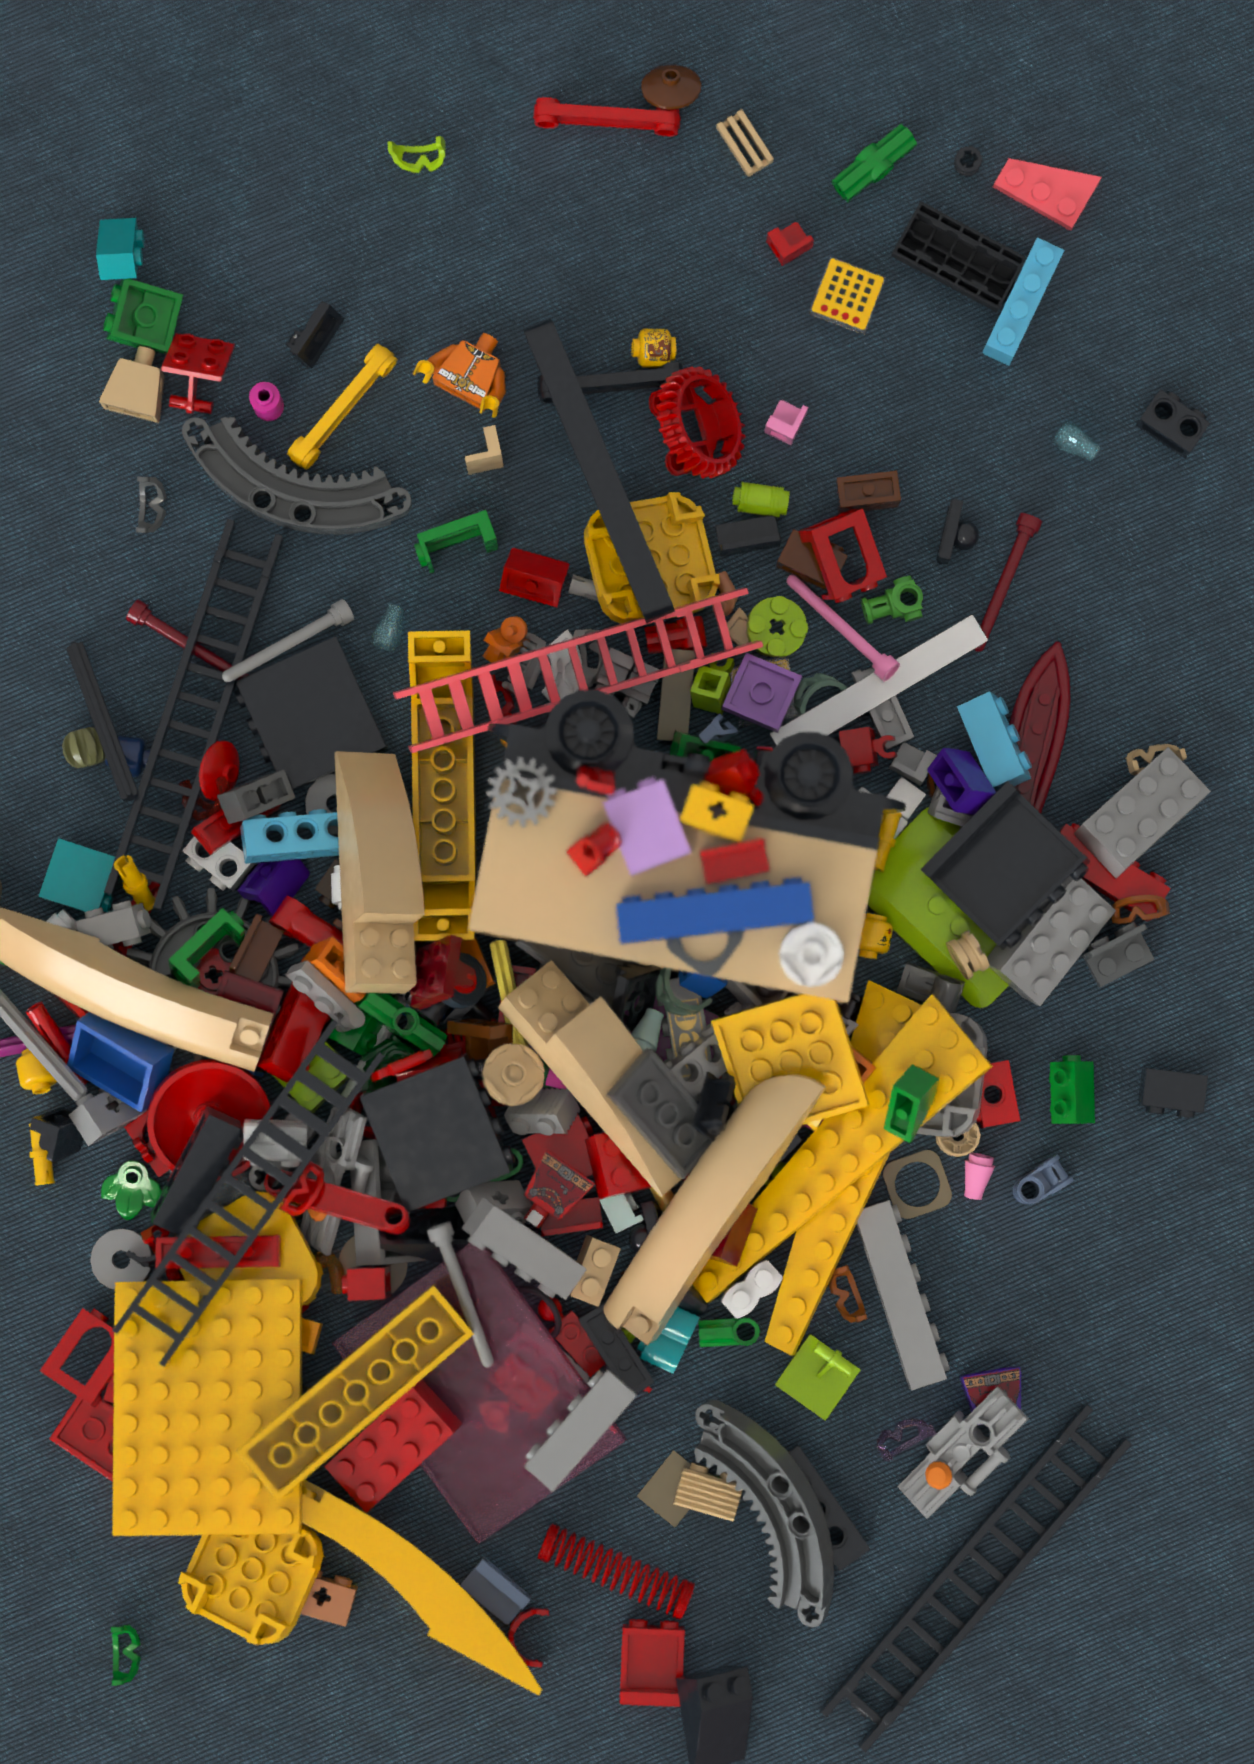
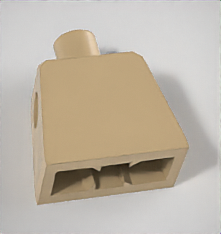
[99,346,164,423]

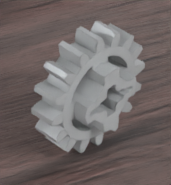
[487,757,557,828]

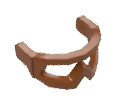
[1112,895,1170,924]
[829,1265,867,1323]

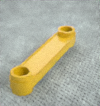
[287,344,398,470]

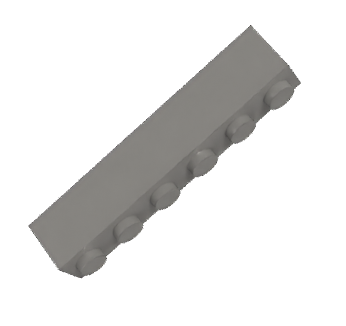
[856,1200,950,1390]

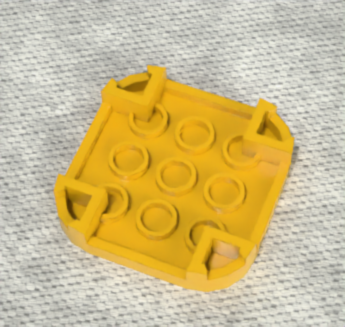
[584,492,720,624]
[180,1191,324,1306]
[178,1523,323,1645]

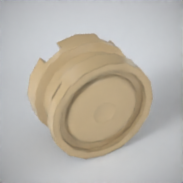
[946,930,990,980]

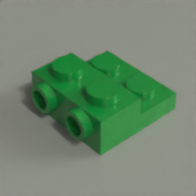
[103,279,183,354]

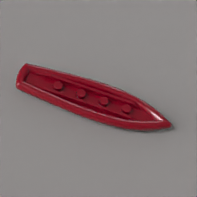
[1009,641,1071,813]

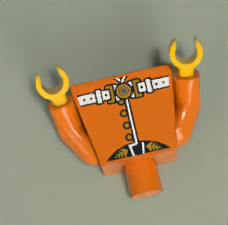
[413,333,506,418]

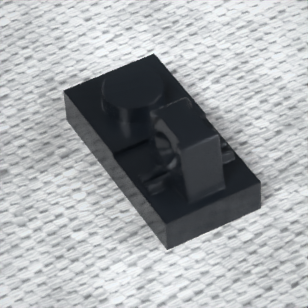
[286,301,344,369]

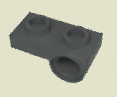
[897,962,965,1013]

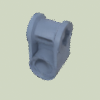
[1013,1154,1074,1204]

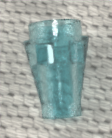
[1053,422,1100,461]
[371,604,405,652]

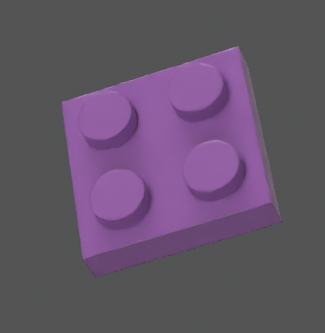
[722,653,802,733]

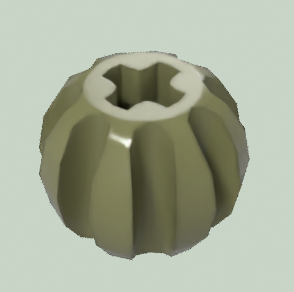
[62,727,106,769]

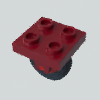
[410,934,487,1010]

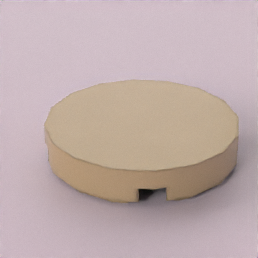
[482,1043,544,1106]

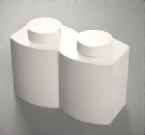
[721,1260,783,1319]

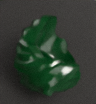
[360,1034,415,1092]

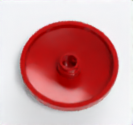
[147,1059,272,1181]

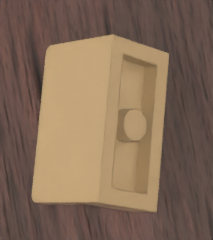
[465,425,504,475]

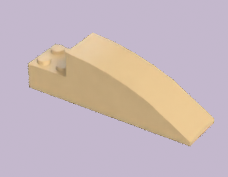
[335,751,425,994]
[498,960,692,1197]

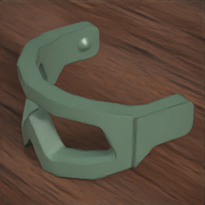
[794,673,848,717]
[655,967,713,1016]

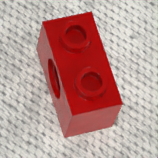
[976,1060,1020,1128]

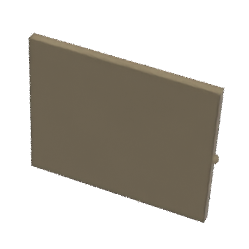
[637,1450,691,1527]

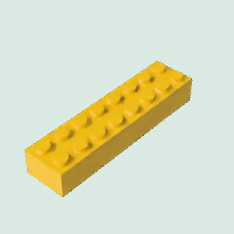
[236,1285,474,1501]

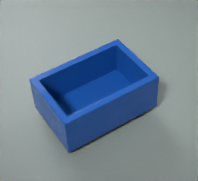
[67,1012,174,1113]

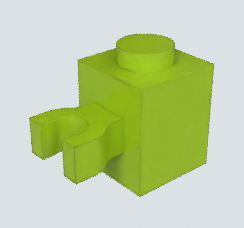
[690,653,735,715]

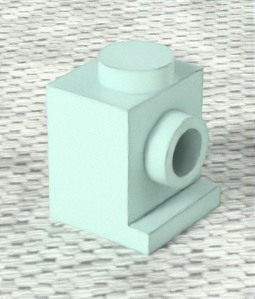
[600,1193,644,1233]

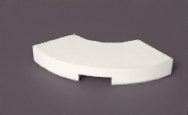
[542,629,582,702]

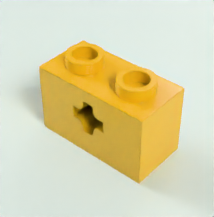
[680,781,754,843]

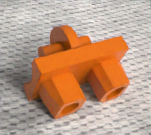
[483,616,531,663]

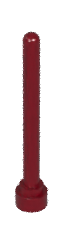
[974,513,1043,652]
[125,599,249,680]

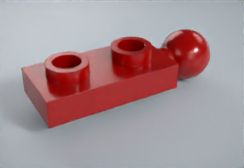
[538,1297,605,1377]

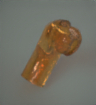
[315,1251,345,1294]

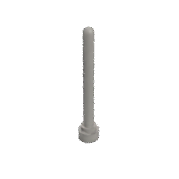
[222,599,354,682]
[427,1221,494,1367]

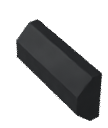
[891,201,1027,313]

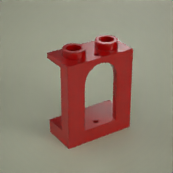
[798,509,887,603]
[40,1308,114,1408]

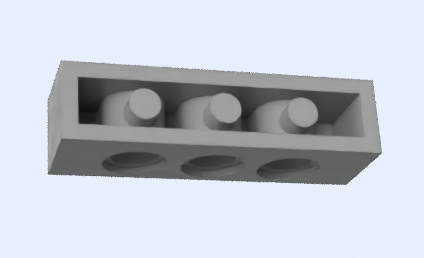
[663,1002,755,1098]

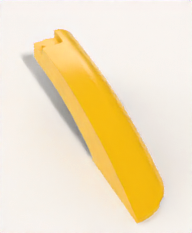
[302,1479,542,1695]

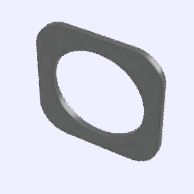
[666,931,743,976]

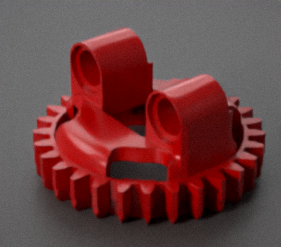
[649,366,746,479]

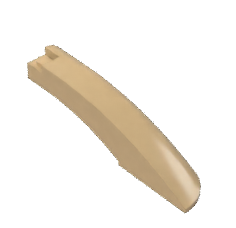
[0,907,273,1072]
[603,1074,826,1345]

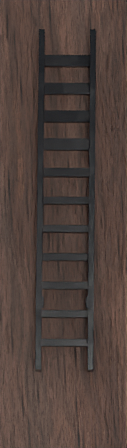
[112,1020,384,1367]

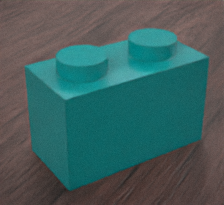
[96,218,145,280]

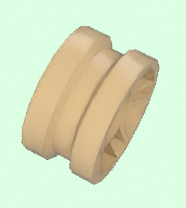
[935,1123,980,1157]

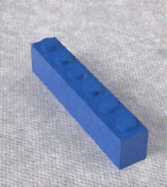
[616,877,814,945]

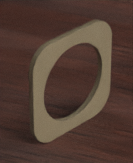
[883,1150,952,1219]

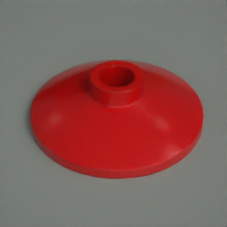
[199,740,240,801]

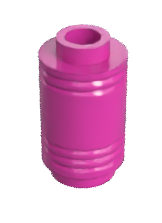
[249,382,284,421]

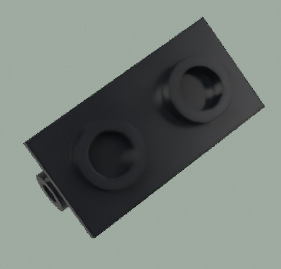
[693,1071,736,1141]

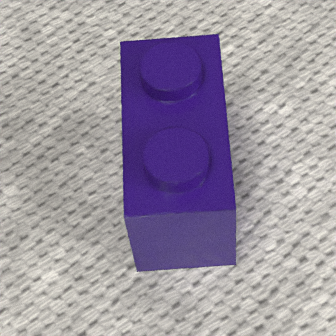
[927,747,996,815]

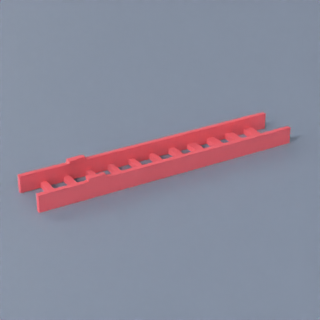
[393,588,763,753]

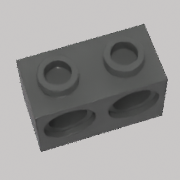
[217,770,295,824]

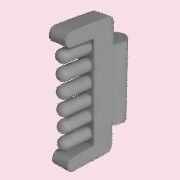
[502,632,546,695]

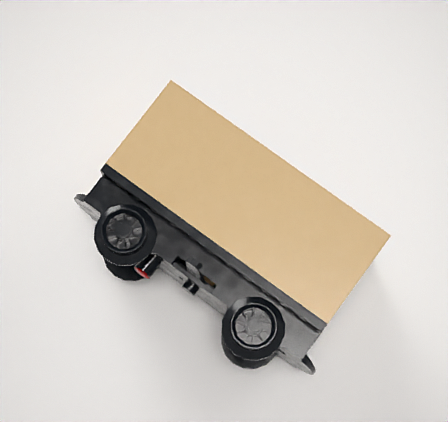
[468,690,906,1004]

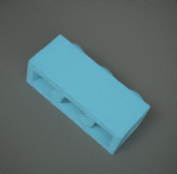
[957,691,1032,792]

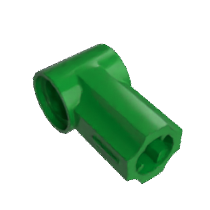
[698,1316,760,1347]

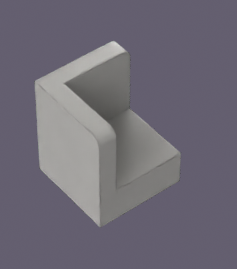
[889,743,937,786]

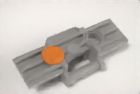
[300,1105,375,1256]
[897,1387,1028,1519]

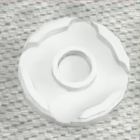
[779,923,844,987]

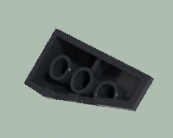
[378,1206,501,1270]

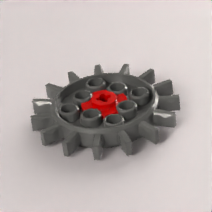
[126,888,299,1061]

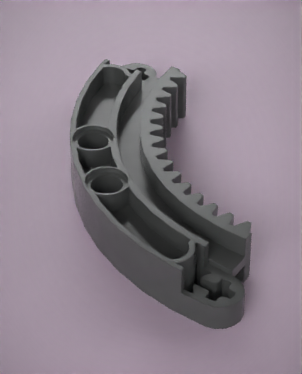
[182,416,412,535]
[694,1399,834,1627]

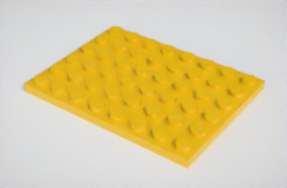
[113,1279,302,1536]

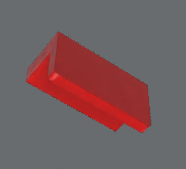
[499,548,570,607]
[700,838,770,885]
[541,1197,603,1236]

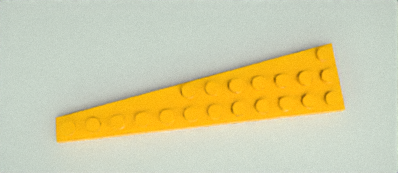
[764,980,922,1356]
[693,994,993,1303]

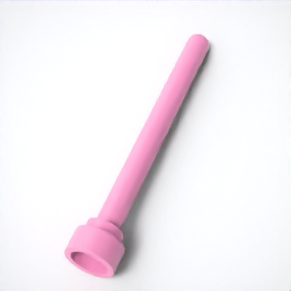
[786,575,900,682]

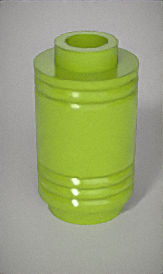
[732,482,789,517]

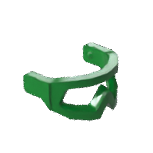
[111,1625,141,1686]

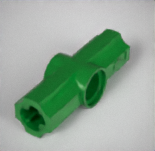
[832,124,917,202]
[356,993,448,1058]

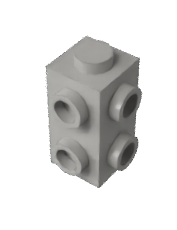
[75,900,151,949]

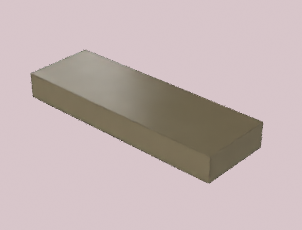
[657,649,695,741]

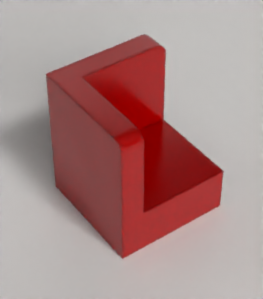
[766,222,814,266]

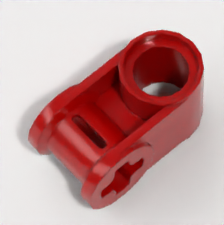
[565,823,621,877]

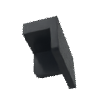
[29,1107,83,1162]

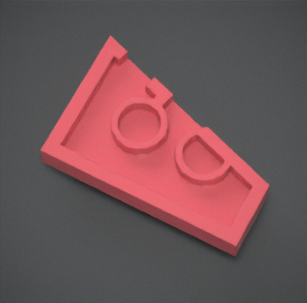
[993,158,1102,231]

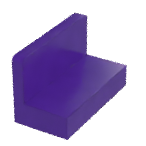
[238,859,310,917]

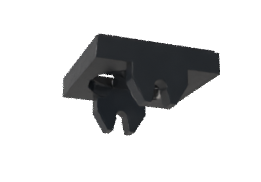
[611,962,661,1032]

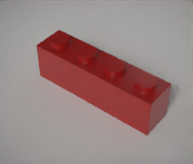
[1059,823,1171,922]
[257,957,331,1083]

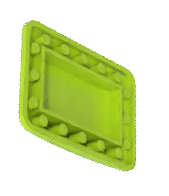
[867,807,1009,1008]

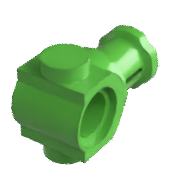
[860,576,923,624]

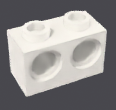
[183,836,256,891]

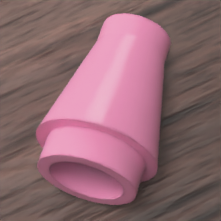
[964,1153,995,1200]

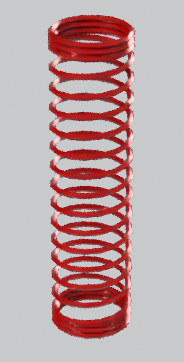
[537,1523,695,1620]

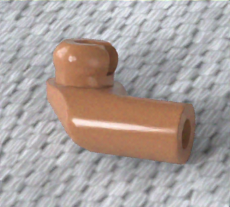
[712,571,738,616]

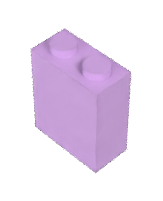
[603,777,691,876]

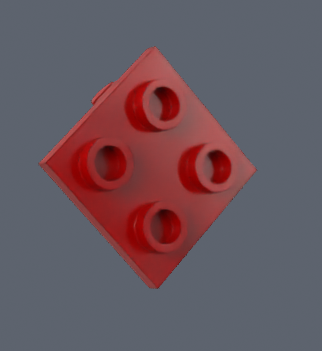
[161,333,235,415]

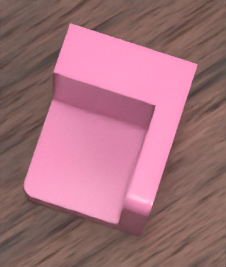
[764,400,808,445]

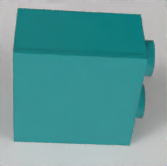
[38,838,121,912]

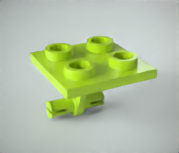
[775,1334,861,1421]

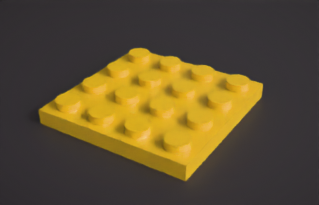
[711,993,870,1125]

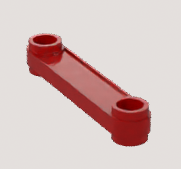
[533,97,681,136]
[264,1169,410,1234]

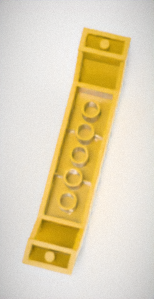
[408,631,477,941]

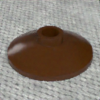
[641,65,701,110]

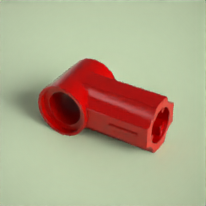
[645,616,708,654]

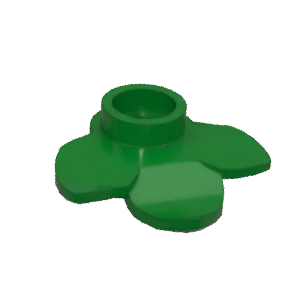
[101,1160,162,1221]

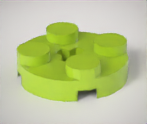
[746,596,808,658]

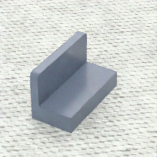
[461,1556,531,1625]

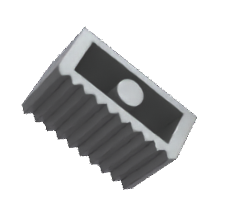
[504,1088,580,1136]

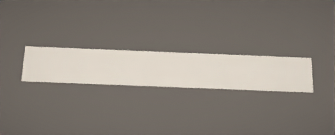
[770,615,988,745]

